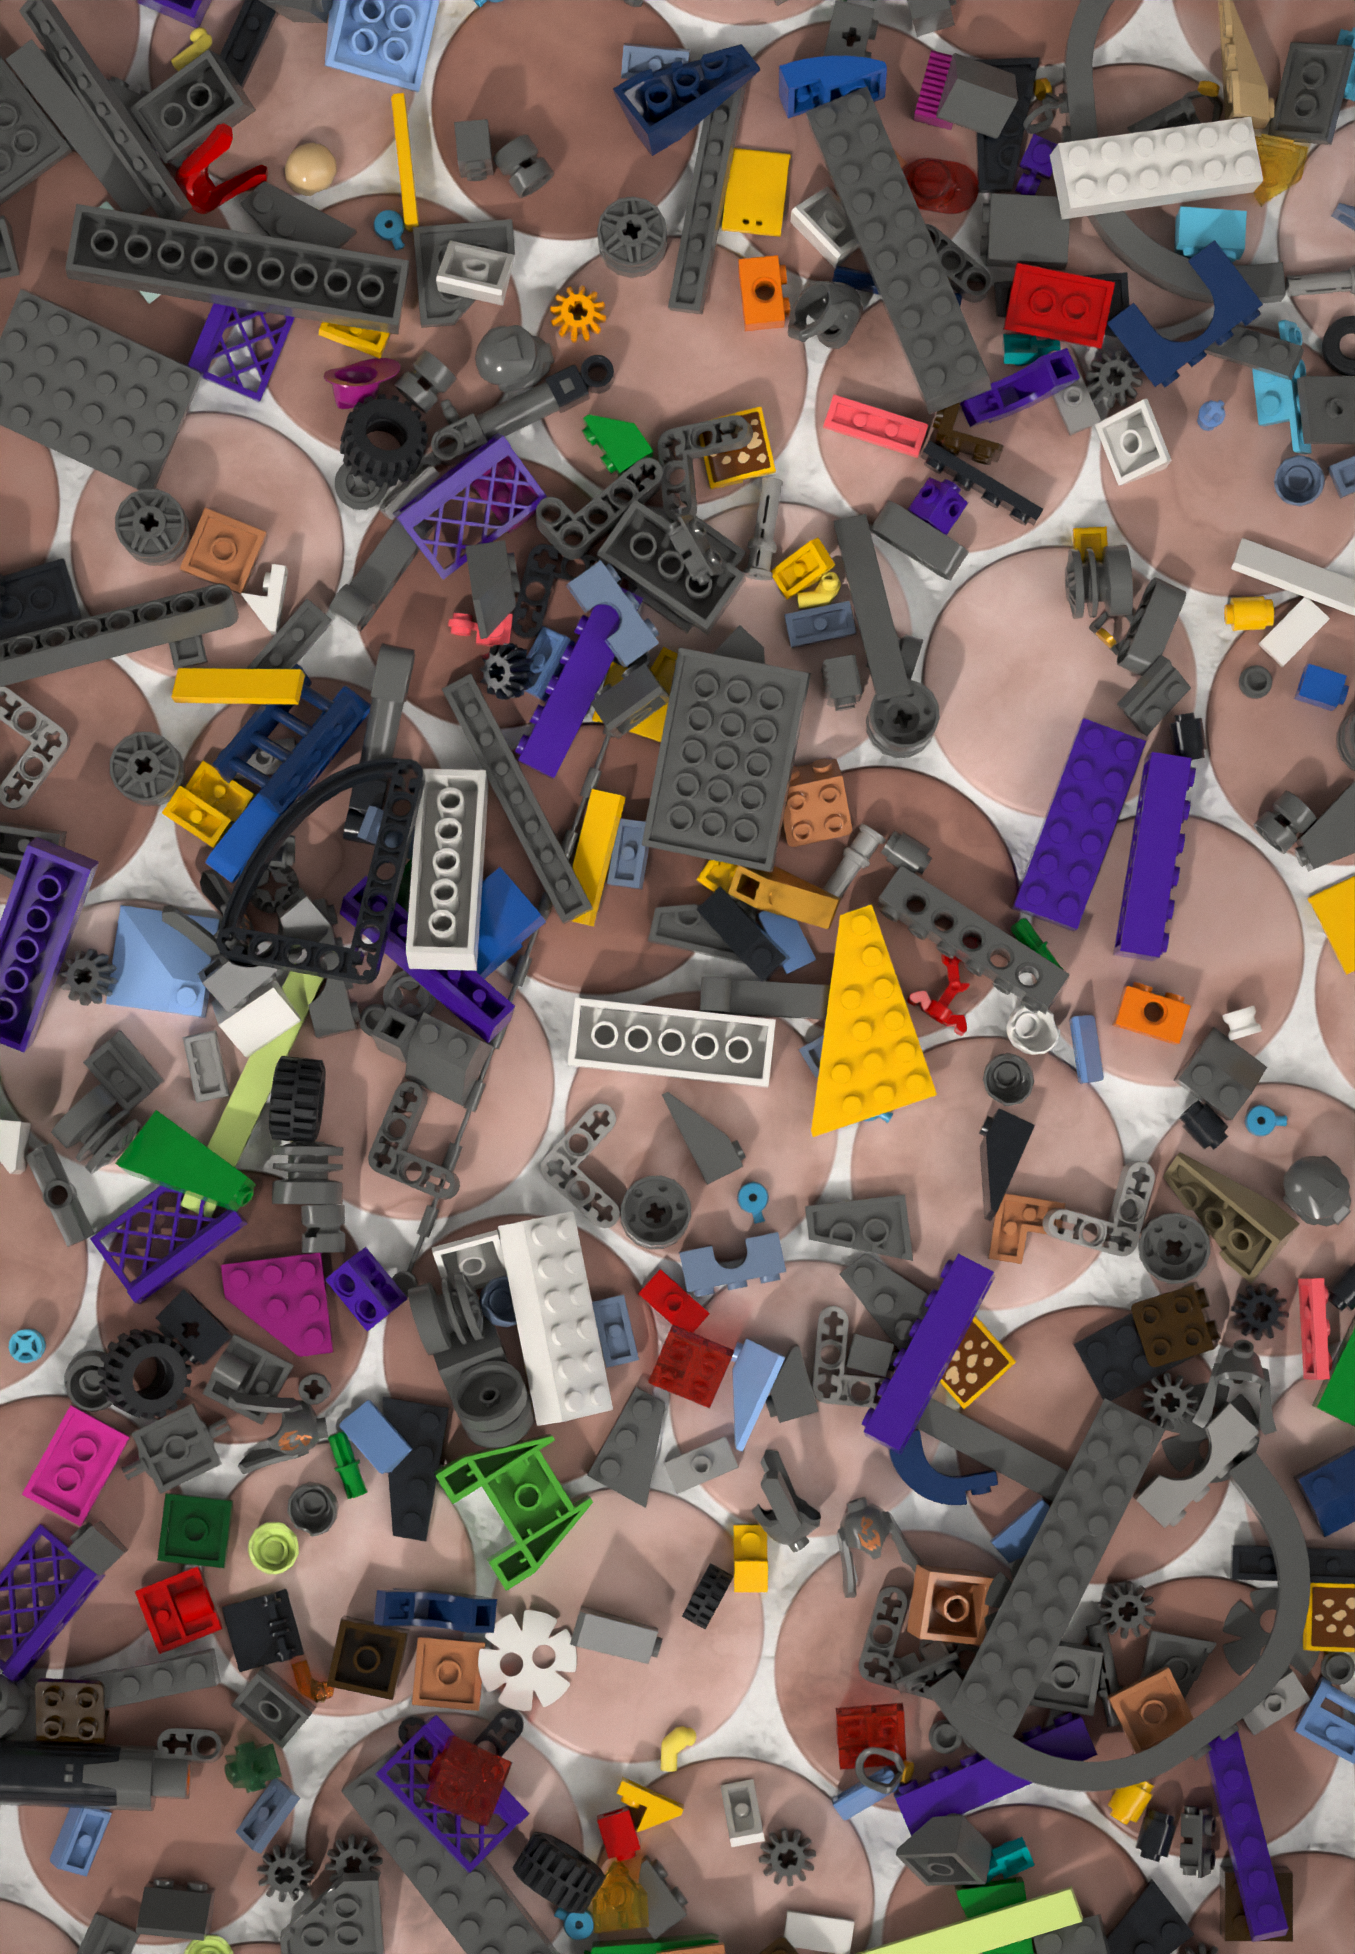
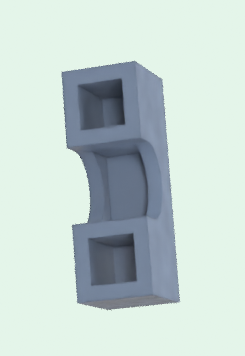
[566,560,660,668]
[679,1232,786,1297]

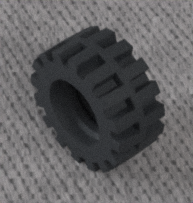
[682,1563,734,1629]

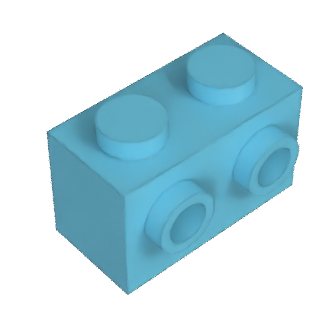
[1174,206,1247,262]

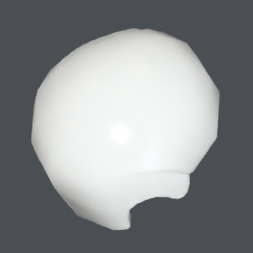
[1006,1005,1060,1055]

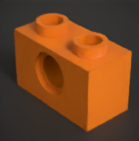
[738,255,790,332]
[1112,982,1191,1045]

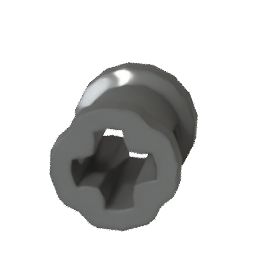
[299,1373,331,1405]

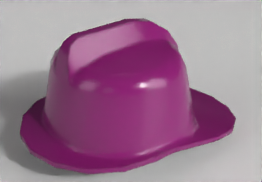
[323,358,401,409]

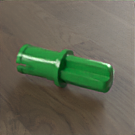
[1010,918,1064,970]
[328,1431,368,1499]

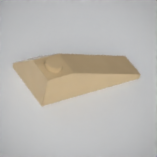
[1218,0,1274,129]

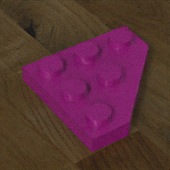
[221,1253,334,1357]

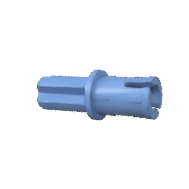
[1197,400,1225,431]

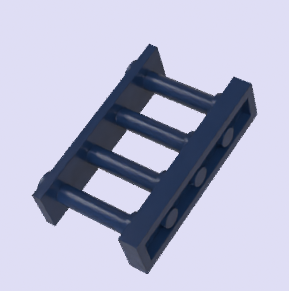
[212,663,364,815]

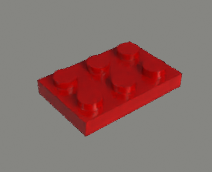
[1003,263,1115,349]

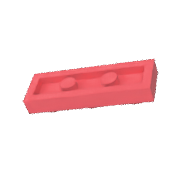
[823,394,928,458]
[1298,1278,1332,1380]

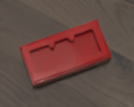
[638,1269,710,1339]

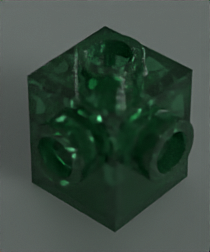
[224,1741,282,1793]

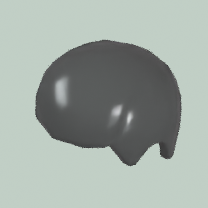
[983,1053,1034,1106]
[287,1482,339,1536]

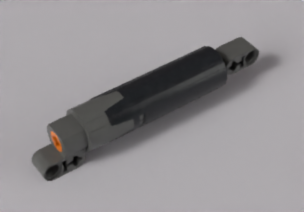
[0,1728,225,1811]

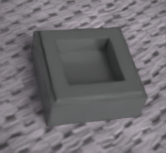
[169,634,208,670]

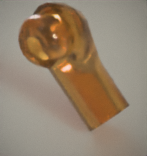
[291,1659,334,1703]

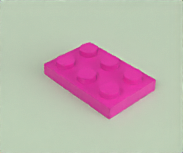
[22,1405,131,1527]

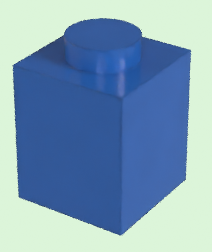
[1294,664,1349,711]

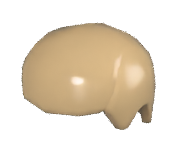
[284,142,337,196]

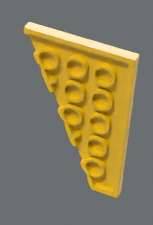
[811,904,937,1137]

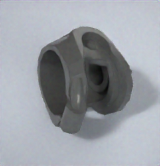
[788,281,863,349]
[475,325,554,392]
[1283,1156,1351,1227]

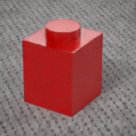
[597,1806,641,1862]

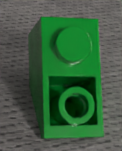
[582,414,653,477]

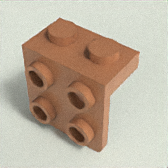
[783,758,852,847]

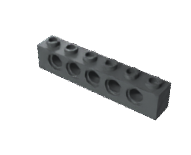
[878,865,1070,1015]

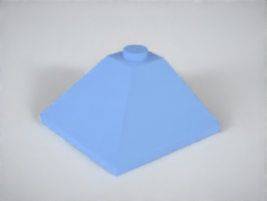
[324,0,440,92]
[106,905,220,1018]
[729,1338,785,1452]

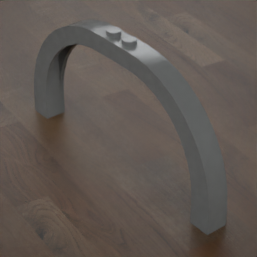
[1059,0,1286,304]
[927,1452,1310,1792]

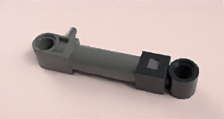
[431,355,614,466]
[343,643,415,846]

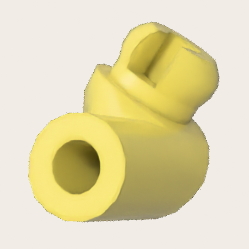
[171,27,212,71]
[797,572,841,609]
[660,1726,697,1772]

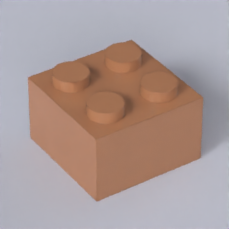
[907,1564,993,1645]

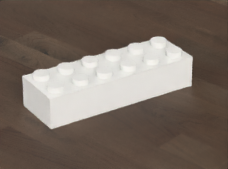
[1050,117,1263,219]
[406,769,489,971]
[567,998,776,1088]
[498,1211,613,1426]

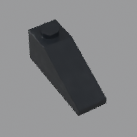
[696,886,790,982]
[979,1108,1035,1221]

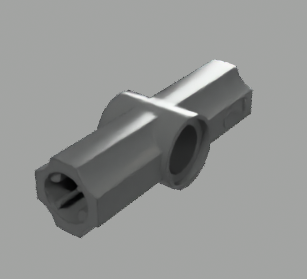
[25,1143,95,1247]

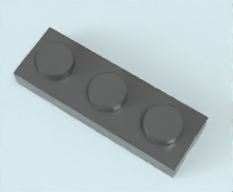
[1204,318,1304,380]
[246,599,333,669]

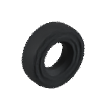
[1322,316,1355,376]

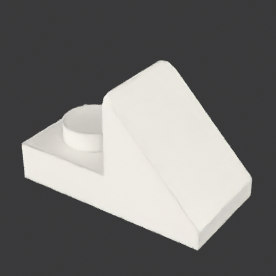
[241,564,288,635]
[720,1779,765,1847]

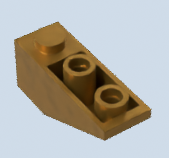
[728,865,841,929]

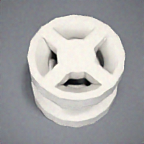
[1222,1006,1262,1041]

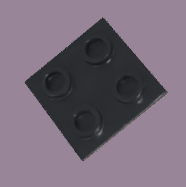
[222,1589,304,1673]

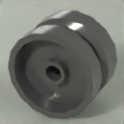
[451,1361,535,1449]

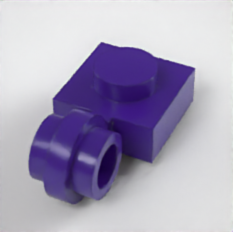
[1015,134,1058,196]

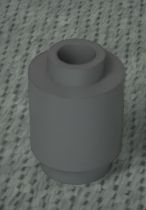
[881,830,932,875]

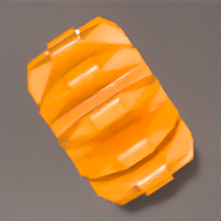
[550,285,606,343]

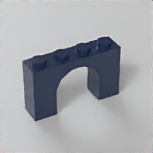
[1107,240,1263,388]

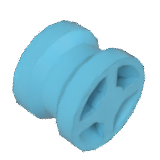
[8,1329,46,1363]

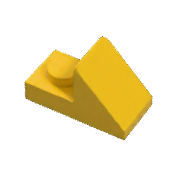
[770,537,836,600]
[733,1524,768,1592]
[617,1777,684,1832]

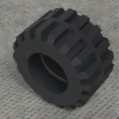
[340,394,428,487]
[269,1056,326,1142]
[98,1329,192,1419]
[512,1832,606,1914]

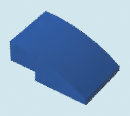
[779,56,887,119]
[476,867,546,979]

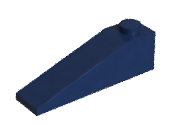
[613,44,760,156]
[1293,1445,1355,1537]

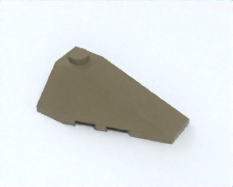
[1163,1152,1300,1284]

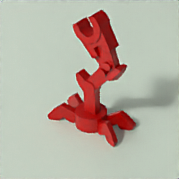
[907,936,979,1036]

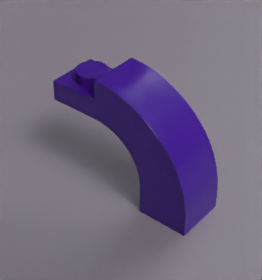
[960,348,1080,427]

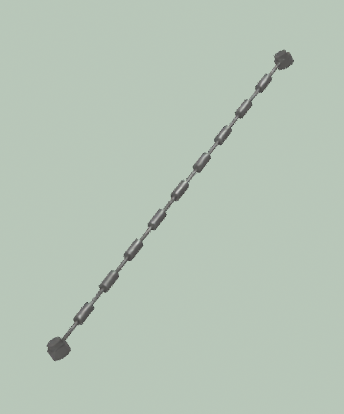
[392,651,650,1298]

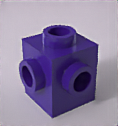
[907,477,968,535]

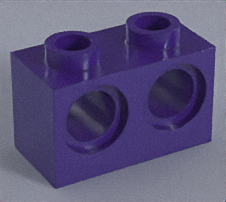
[325,1247,408,1332]

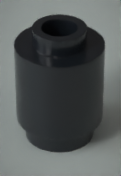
[1169,712,1207,760]
[1179,1100,1228,1150]
[1327,1263,1355,1312]
[1135,1809,1176,1862]

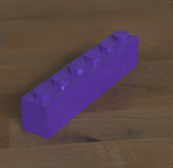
[515,586,643,779]
[339,876,516,1043]
[861,1253,995,1455]
[894,1712,1098,1836]
[1205,1731,1288,1942]

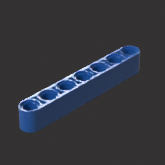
[205,686,371,883]

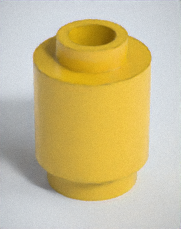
[1224,596,1274,631]
[1107,1781,1154,1825]

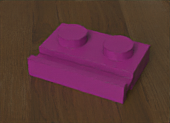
[471,455,538,534]

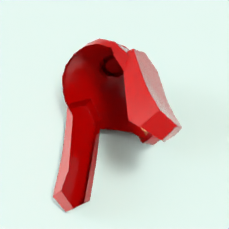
[174,123,268,214]

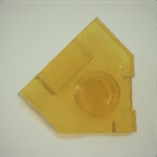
[1253,134,1308,207]
[592,1861,649,1934]

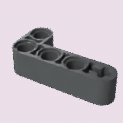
[536,458,663,560]
[329,519,434,632]
[700,976,830,1020]

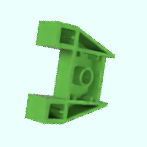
[434,1434,593,1591]

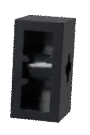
[155,1289,234,1365]

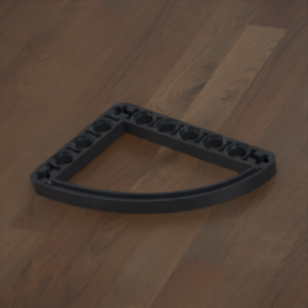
[216,758,426,984]

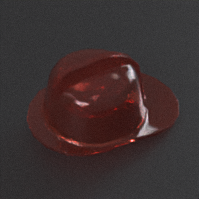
[903,158,978,214]

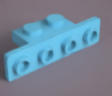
[1252,320,1312,455]

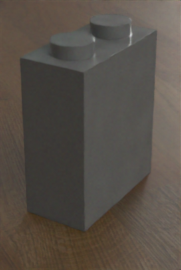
[980,193,1070,270]

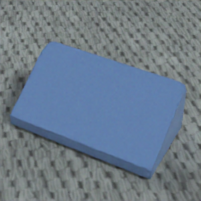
[524,626,575,702]
[757,911,816,975]
[1069,1015,1104,1084]
[339,1400,412,1474]
[990,1498,1050,1563]
[832,1766,901,1820]
[50,1808,112,1877]

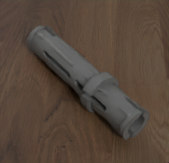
[1086,1623,1123,1727]

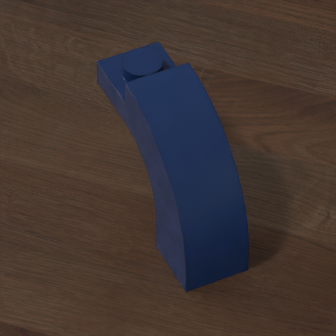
[887,1429,998,1505]
[374,1588,497,1633]

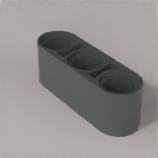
[925,224,991,303]
[870,501,969,581]
[1117,577,1186,676]

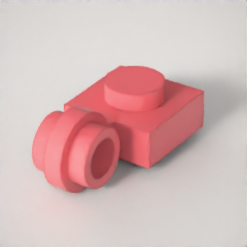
[448,613,513,647]

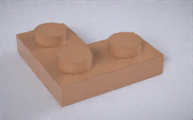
[988,1194,1066,1264]

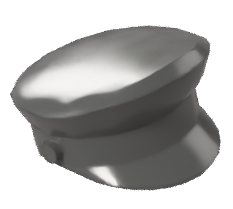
[64,1350,113,1412]

